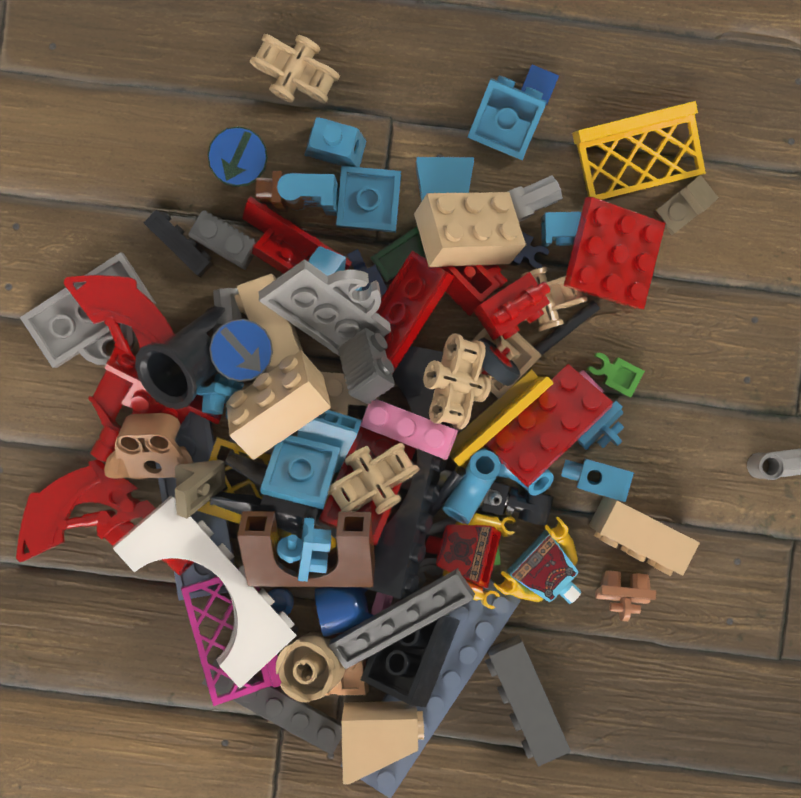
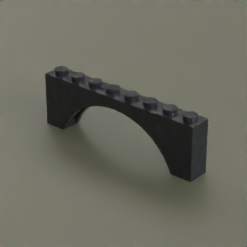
[363,346,454,599]

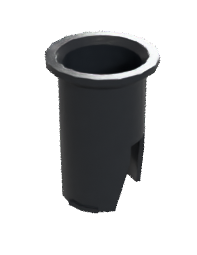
[135,306,225,409]
[210,450,319,539]

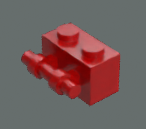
[440,264,508,316]
[473,272,550,340]

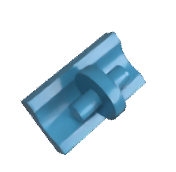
[196,374,244,419]
[578,401,624,450]
[277,518,331,582]

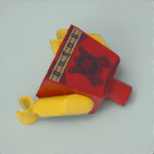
[426,513,516,609]

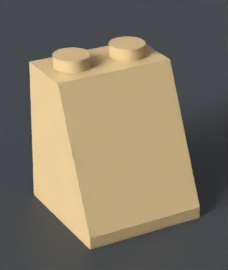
[341,701,424,784]

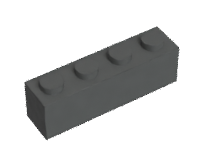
[485,635,571,767]

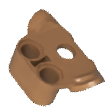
[104,413,193,479]

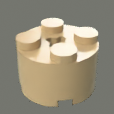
[276,632,345,702]

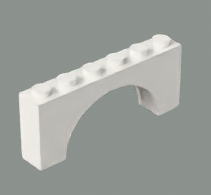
[113,495,297,688]

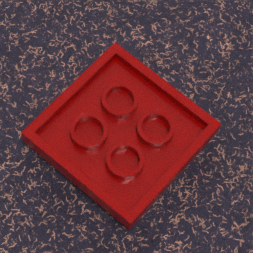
[563,197,666,310]

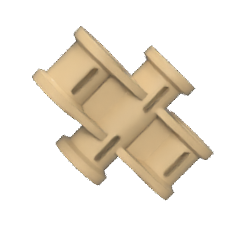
[250,34,340,104]
[521,267,588,332]
[423,333,491,429]
[328,443,420,514]

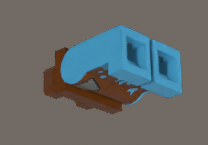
[256,171,339,216]

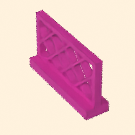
[181,566,281,706]

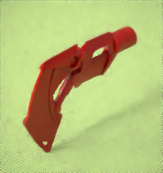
[64,275,174,463]
[16,459,194,575]

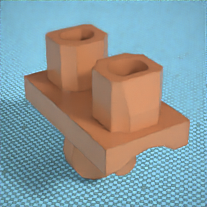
[595,571,656,622]

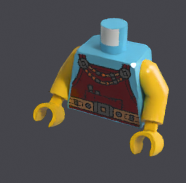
[493,517,581,604]

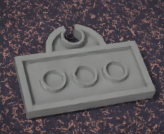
[20,252,156,368]
[259,259,391,357]

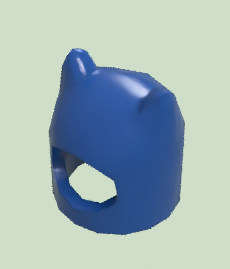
[315,587,374,637]

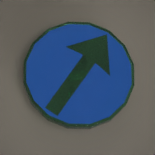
[207,126,268,187]

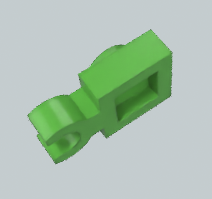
[586,353,645,398]

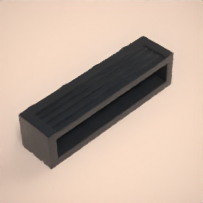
[144,209,213,278]

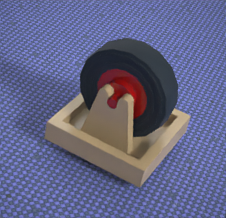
[471,328,541,399]

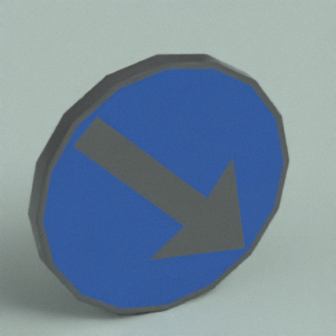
[209,319,273,382]

